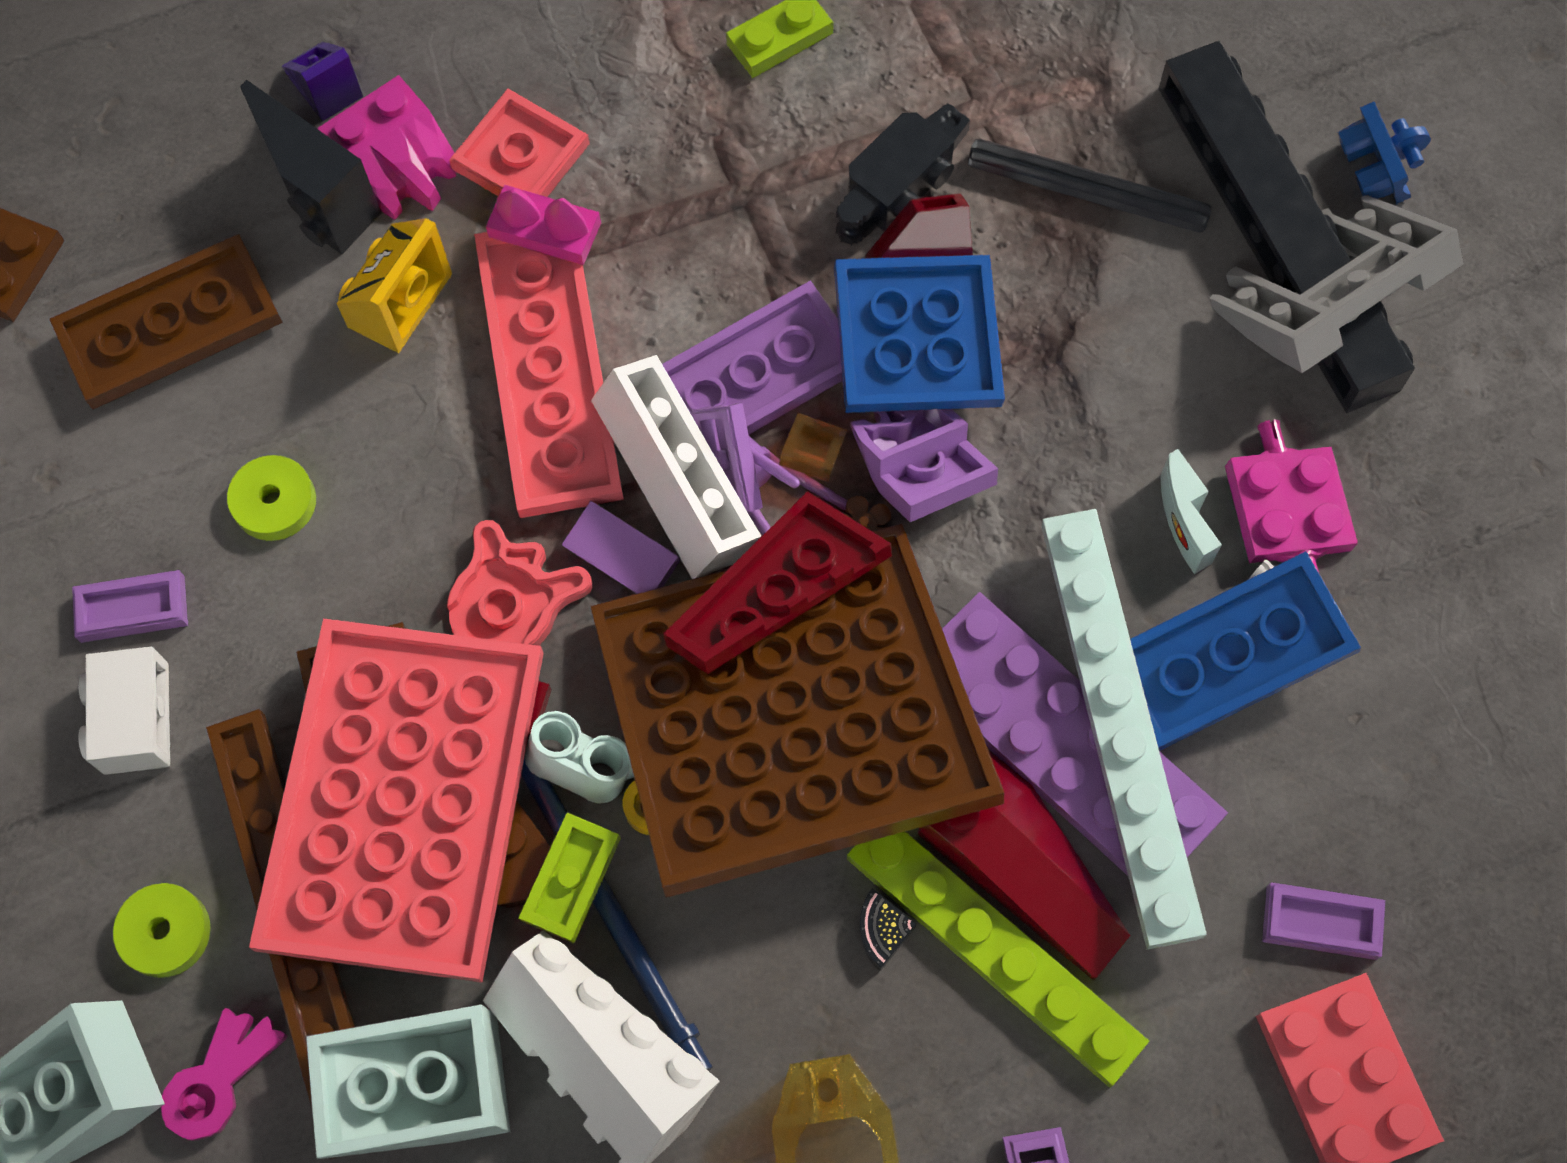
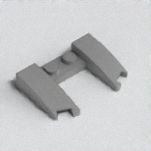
[1210,195,1463,373]

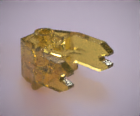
[772,1054,901,1163]

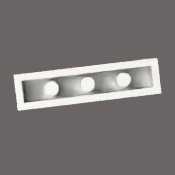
[591,355,761,579]

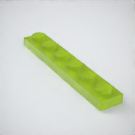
[847,832,1149,1088]

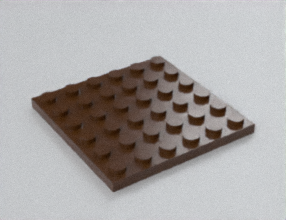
[591,524,1004,898]

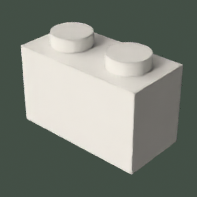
[78,647,170,775]

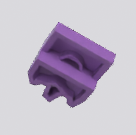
[851,409,998,522]

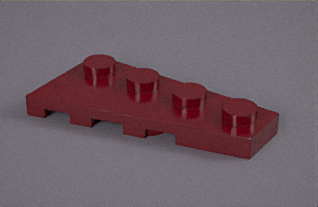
[663,491,892,674]

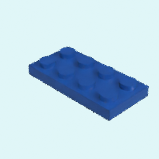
[1130,551,1361,751]

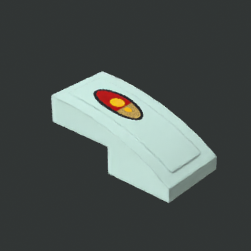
[1161,449,1222,574]

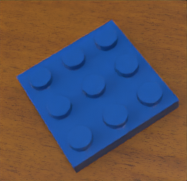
[834,255,1005,413]

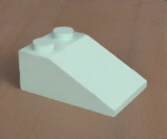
[0,1001,165,1163]
[307,1005,510,1159]

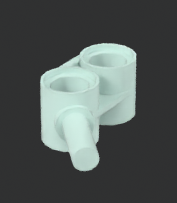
[525,711,634,803]

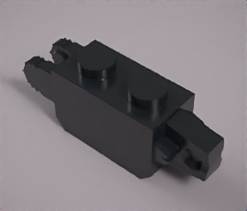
[836,103,970,246]

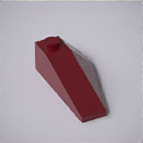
[918,750,1131,981]

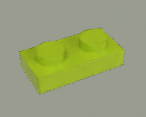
[726,0,833,78]
[519,813,621,944]

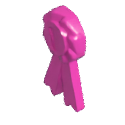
[161,1008,287,1141]

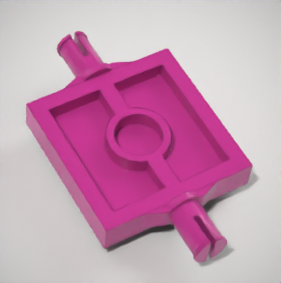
[1225,419,1358,573]

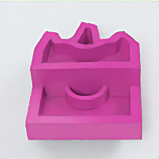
[317,75,457,220]

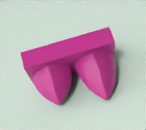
[486,185,601,265]

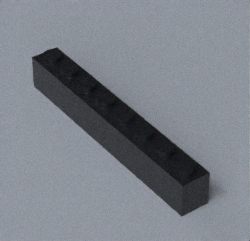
[1158,40,1415,413]

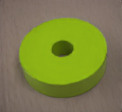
[227,455,316,541]
[113,883,211,978]

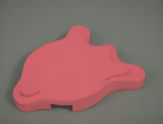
[447,520,593,646]

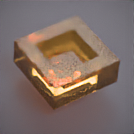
[779,413,847,482]

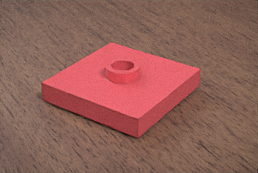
[449,89,590,197]

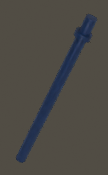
[521,756,712,1071]

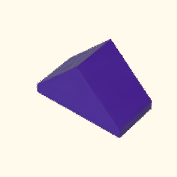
[282,41,364,121]

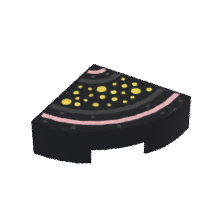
[859,888,917,971]

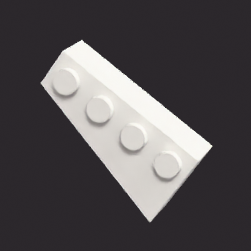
[483,930,719,1163]

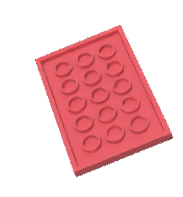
[249,619,544,983]

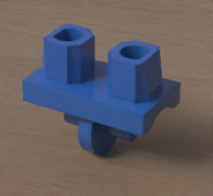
[1338,101,1431,204]

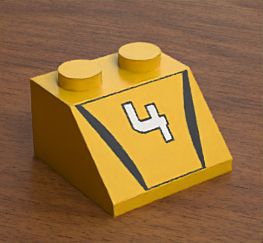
[337,218,452,353]

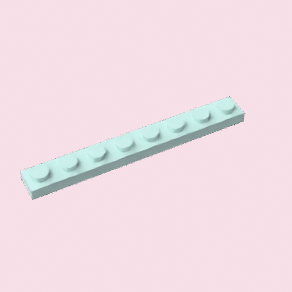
[1041,509,1207,950]

